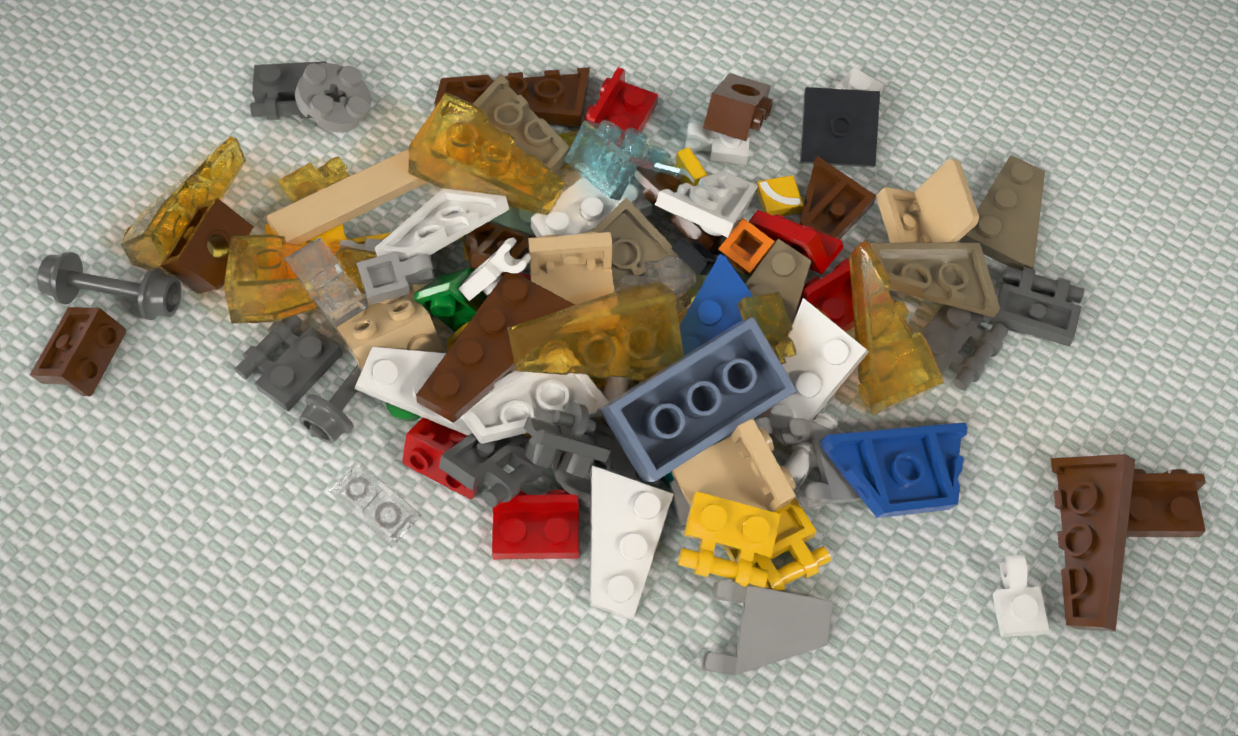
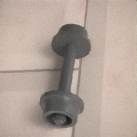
[37,252,181,320]
[299,364,361,444]

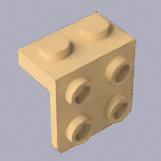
[876,159,979,243]
[528,231,618,333]
[331,290,444,371]
[672,418,796,512]

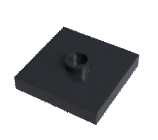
[800,87,880,168]

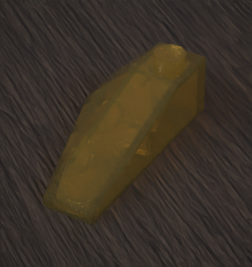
[408,92,567,215]
[120,136,246,277]
[224,234,377,324]
[849,240,944,415]
[507,281,684,381]

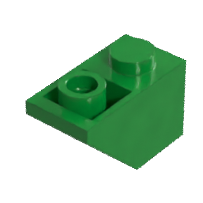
[414,267,489,332]

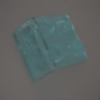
[564,120,680,201]

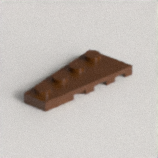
[434,67,590,127]
[416,272,580,423]
[1051,454,1135,632]

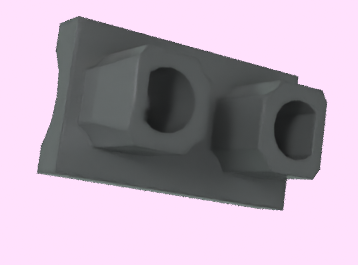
[524,402,611,478]

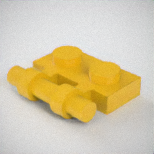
[678,491,781,588]
[724,498,831,592]

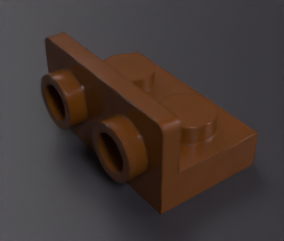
[30,307,126,397]
[1127,469,1206,537]

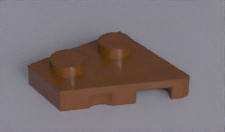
[799,156,876,239]
[463,222,535,276]

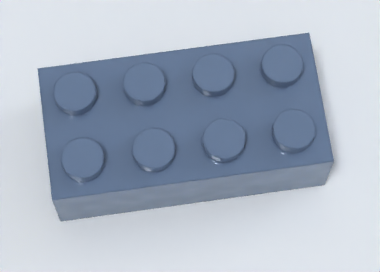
[599,317,797,482]

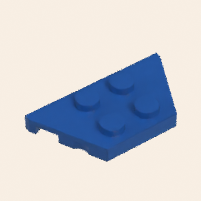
[657,254,774,369]
[819,422,968,518]

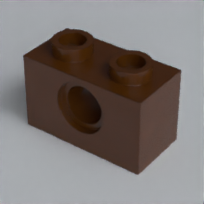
[703,73,773,141]
[160,198,254,294]

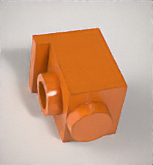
[718,218,775,274]

